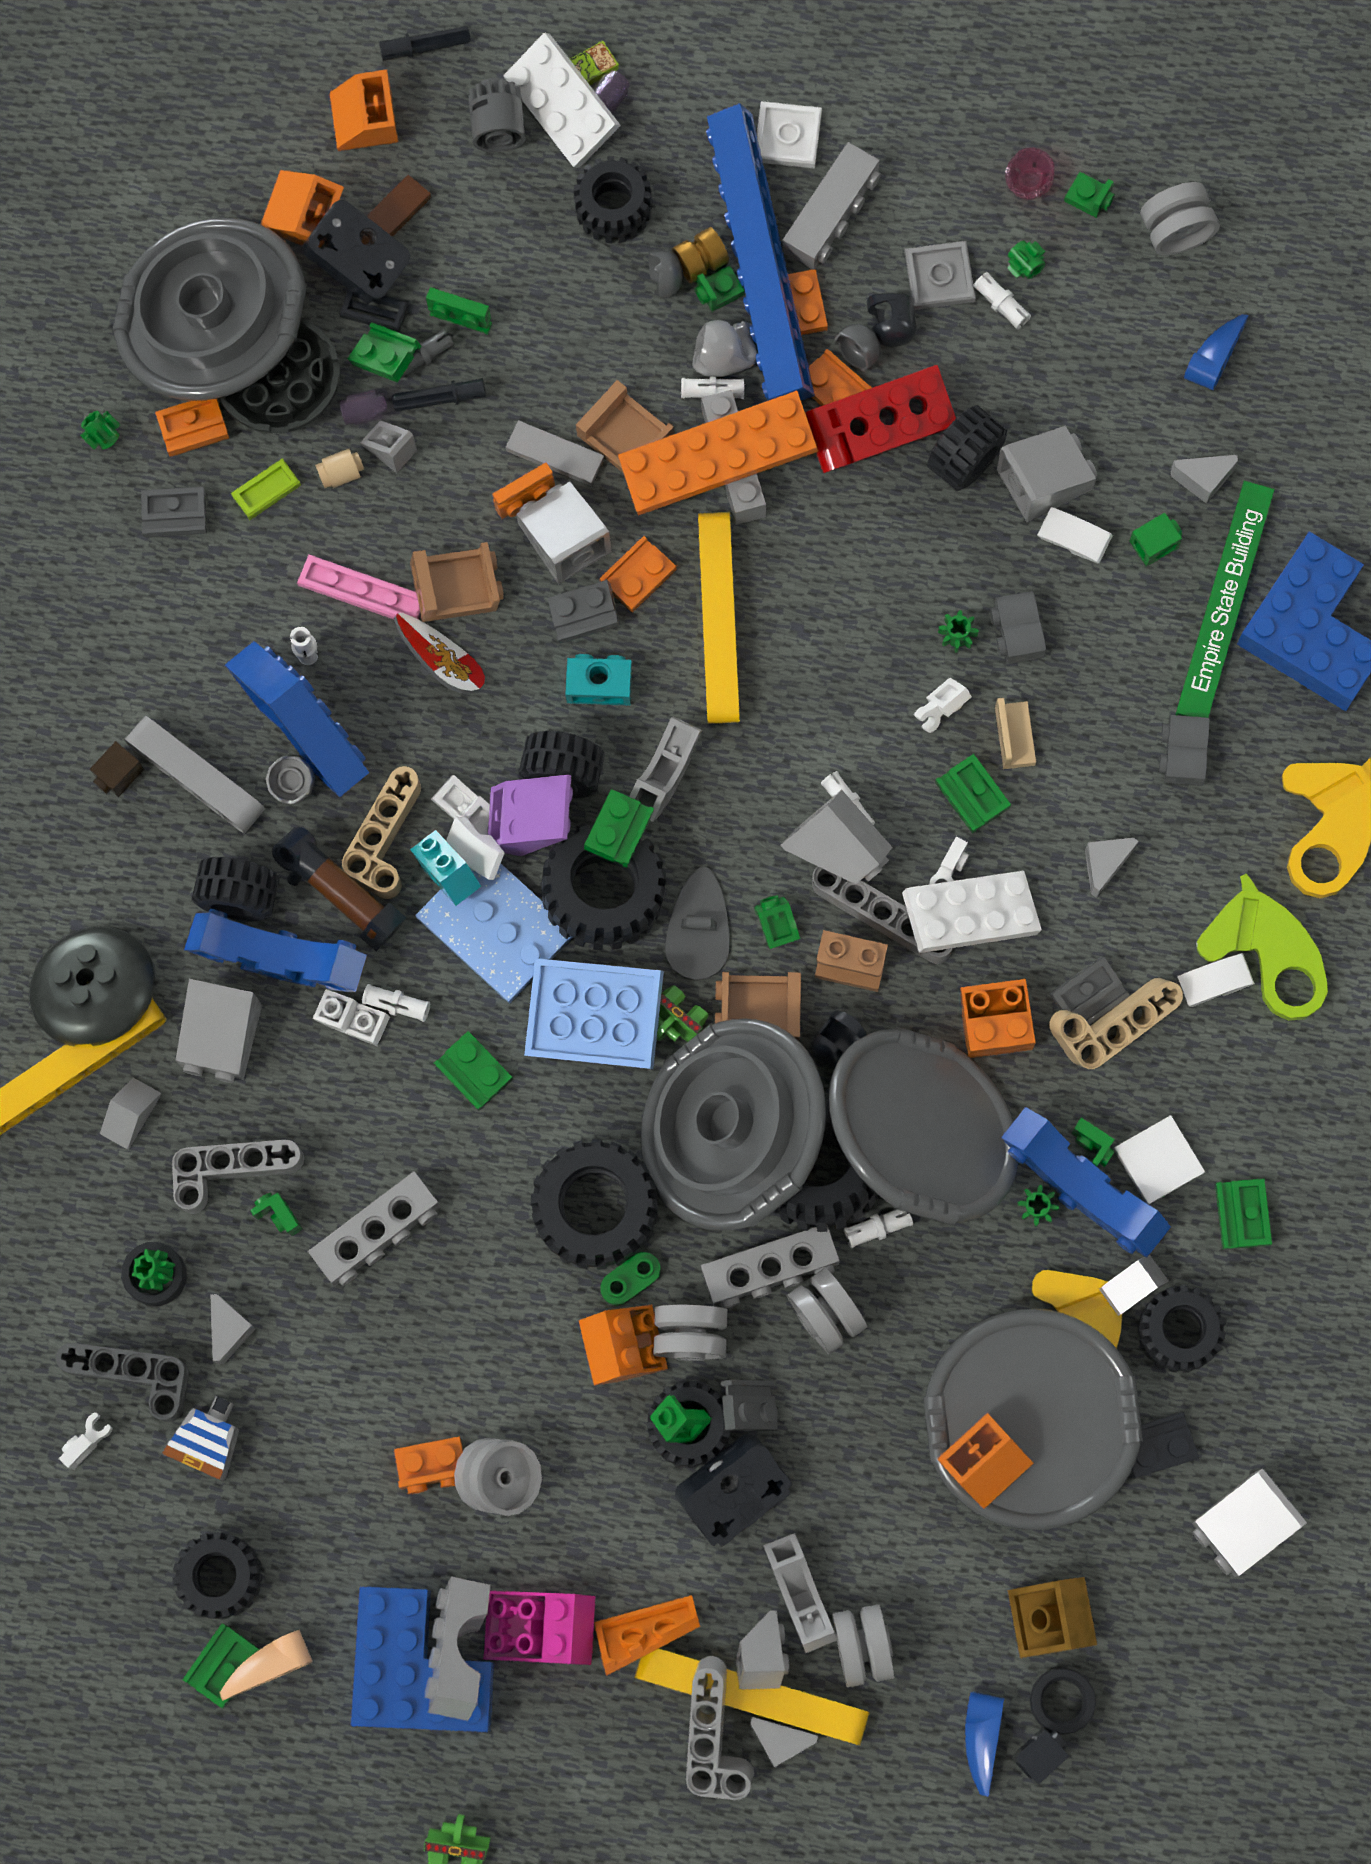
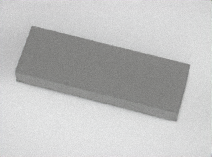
[505,420,604,486]

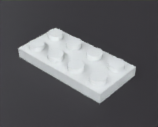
[504,33,621,168]
[902,871,1042,953]

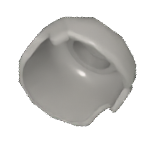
[266,756,315,804]

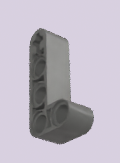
[56,1343,189,1422]

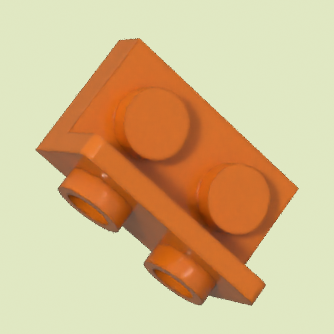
[394,1436,463,1494]

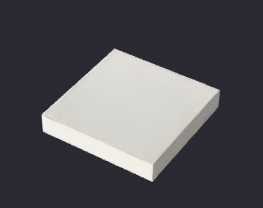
[757,101,822,168]
[1113,1115,1205,1205]

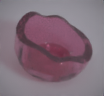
[1005,147,1055,200]

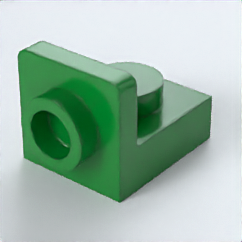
[1064,172,1115,218]
[695,266,745,312]
[754,895,800,949]
[1071,1118,1115,1167]
[250,1192,303,1236]
[650,1395,711,1443]

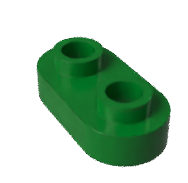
[600,1252,661,1306]

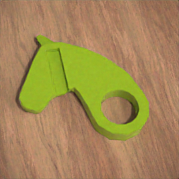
[1196,874,1328,1021]

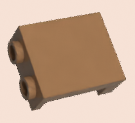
[576,380,675,473]
[410,542,503,622]
[815,930,888,992]
[715,972,801,1042]

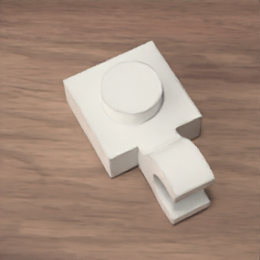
[914,678,972,733]
[929,837,969,885]
[59,1412,113,1470]

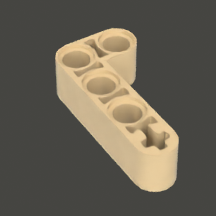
[342,766,421,899]
[1050,978,1183,1069]

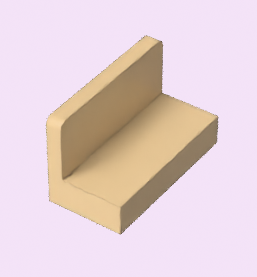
[995,698,1036,769]

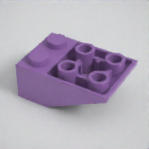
[488,775,573,856]

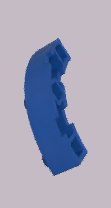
[184,909,367,992]
[1001,1107,1171,1258]

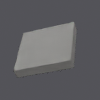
[905,241,975,310]

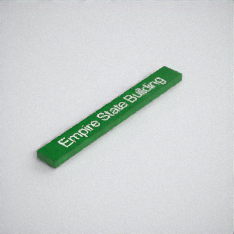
[1175,481,1274,718]

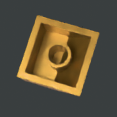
[1008,1577,1097,1658]

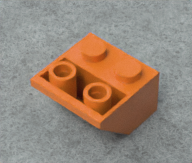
[330,70,398,151]
[260,170,344,248]
[960,979,1036,1058]
[579,1305,668,1386]
[937,1412,1034,1509]

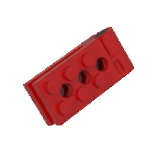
[805,365,956,474]

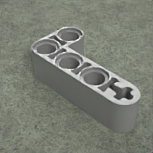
[172,1140,304,1214]
[686,1656,754,1800]

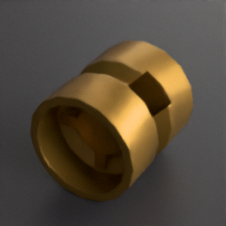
[672,227,729,283]

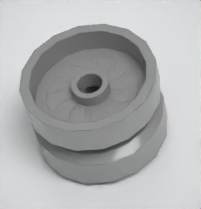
[1140,182,1220,256]
[787,1268,867,1355]
[654,1305,728,1361]
[454,1438,542,1516]
[832,1604,894,1687]

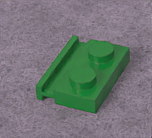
[426,287,492,334]
[347,322,422,383]
[935,754,1011,834]
[584,789,654,868]
[434,1031,513,1111]
[1215,1178,1272,1250]
[182,1623,260,1709]

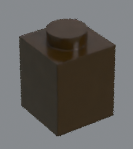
[90,741,144,797]

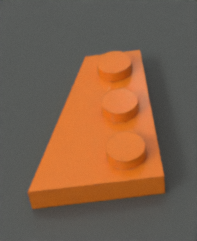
[594,1595,700,1676]

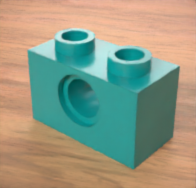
[565,654,632,706]
[410,830,481,906]

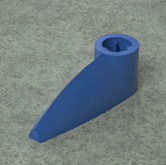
[1184,314,1248,390]
[965,1692,1004,1797]

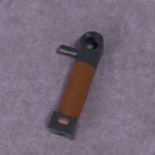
[272,827,406,952]

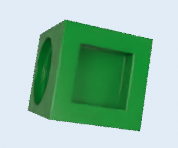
[1129,513,1182,567]

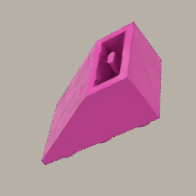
[484,1591,596,1665]

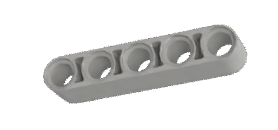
[124,716,265,834]
[812,866,953,964]

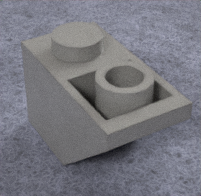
[736,1611,789,1689]

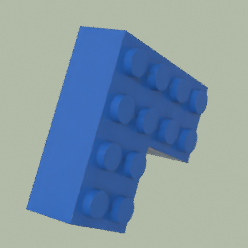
[1237,531,1371,711]
[225,641,369,797]
[351,1587,494,1732]

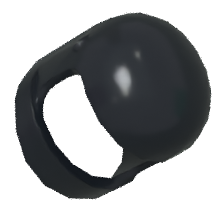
[867,293,916,347]
[812,1010,867,1070]

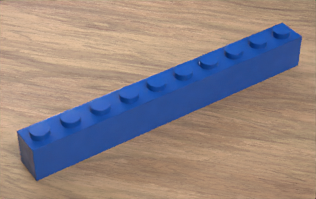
[706,103,815,401]

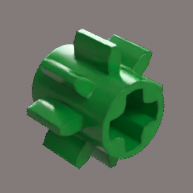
[1008,240,1046,279]
[80,411,120,450]
[938,610,978,653]
[1018,1185,1059,1227]
[132,1249,175,1291]

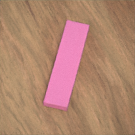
[297,555,421,620]

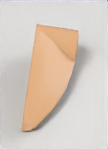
[220,1630,313,1701]

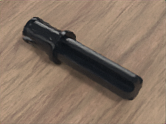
[379,26,471,61]
[392,378,486,412]

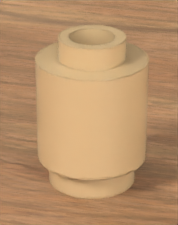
[315,448,364,488]

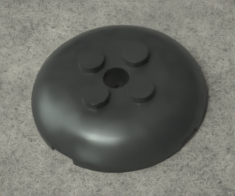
[220,318,340,433]
[29,927,156,1046]

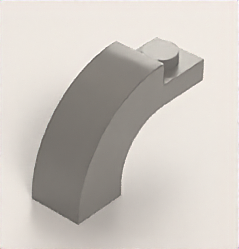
[629,716,702,822]
[763,1533,837,1653]

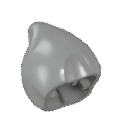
[692,320,758,377]

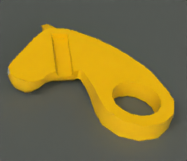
[1282,757,1371,898]
[1032,1270,1122,1349]

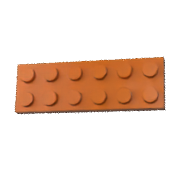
[618,391,818,516]

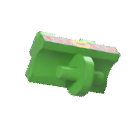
[657,985,709,1042]
[424,1814,490,1864]

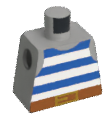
[162,1396,239,1482]

